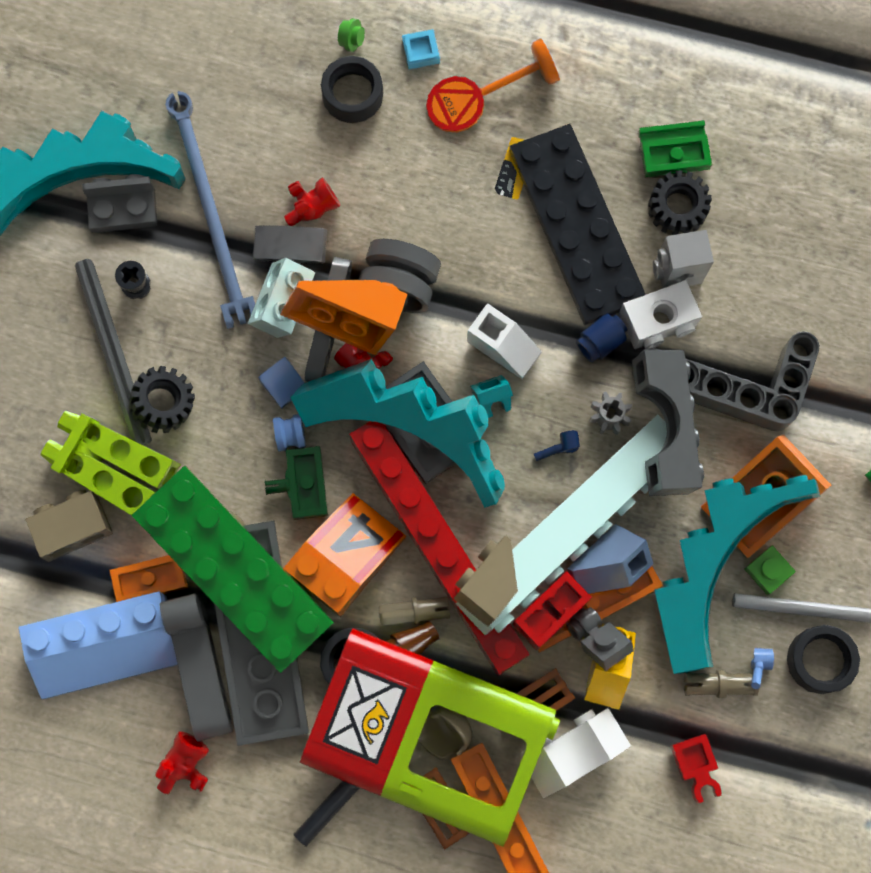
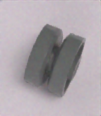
[359,238,441,313]

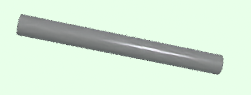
[732,593,871,623]

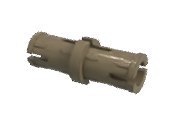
[684,670,759,698]

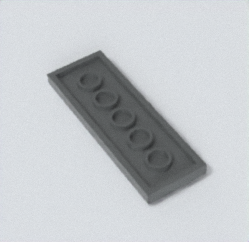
[214,520,309,746]

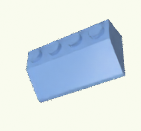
[18,591,178,699]

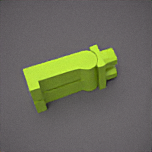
[40,411,181,515]

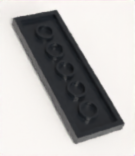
[509,123,646,326]

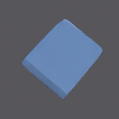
[258,357,305,409]

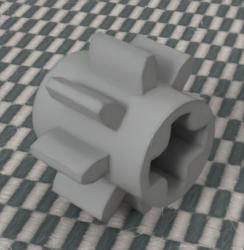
[590,392,632,435]

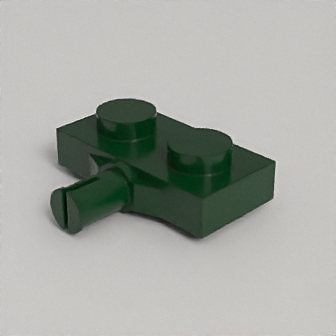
[264,446,328,520]

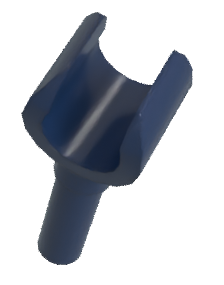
[534,430,580,461]

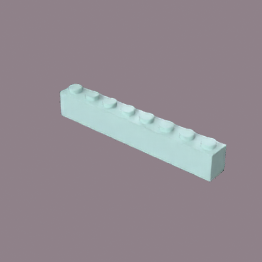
[456,414,667,636]

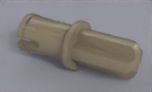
[379,596,450,626]

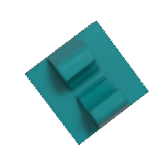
[470,375,513,418]

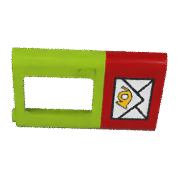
[300,628,560,846]

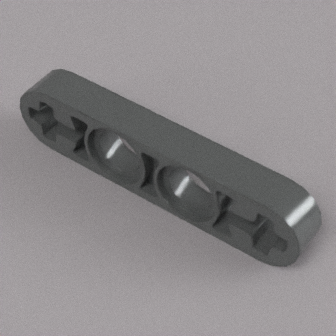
[304,257,352,382]

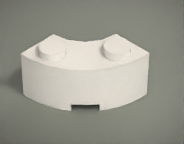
[531,708,631,799]

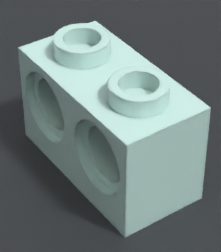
[248,258,315,338]

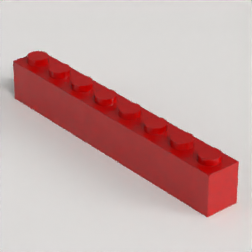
[349,421,530,676]

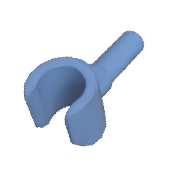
[751,648,774,689]

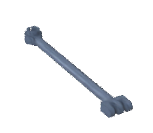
[165,91,255,329]

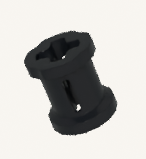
[115,260,151,299]

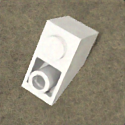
[467,303,542,379]

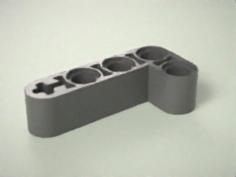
[160,593,233,742]

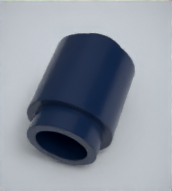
[576,314,628,362]

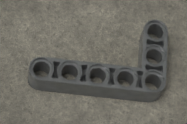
[632,331,820,432]

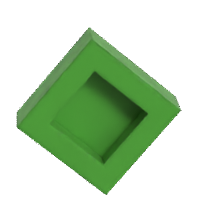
[744,545,796,595]

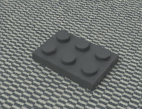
[384,361,456,484]

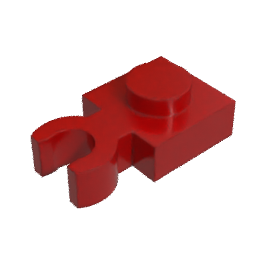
[670,734,722,803]

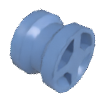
[273,414,306,452]

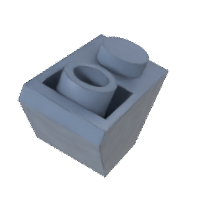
[567,524,654,594]

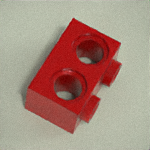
[512,571,592,651]

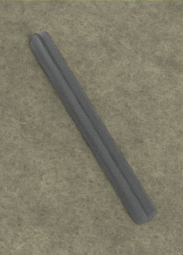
[75,259,152,446]

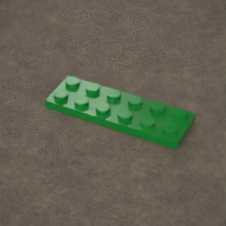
[131,465,334,673]

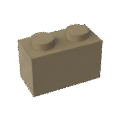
[25,490,113,562]

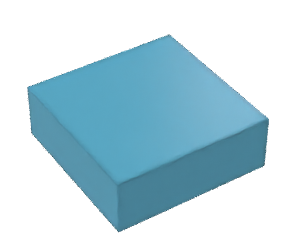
[402,29,440,70]

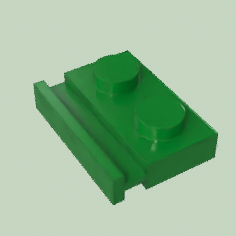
[638,120,712,177]

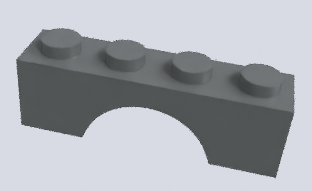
[632,350,704,496]

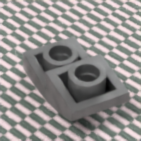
[253,225,327,263]

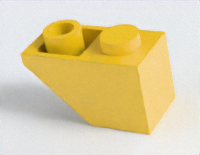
[584,623,636,710]

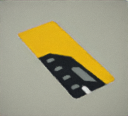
[495,137,523,200]

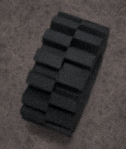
[648,171,712,236]
[129,366,195,433]

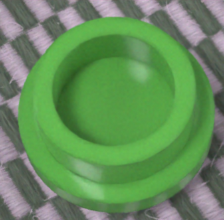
[338,18,365,52]

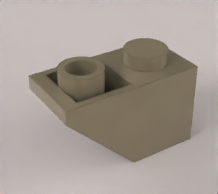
[453,535,518,627]

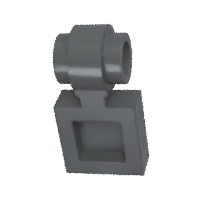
[567,607,634,671]

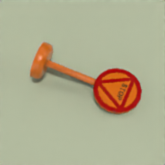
[426,38,560,133]

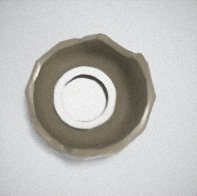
[418,705,472,760]

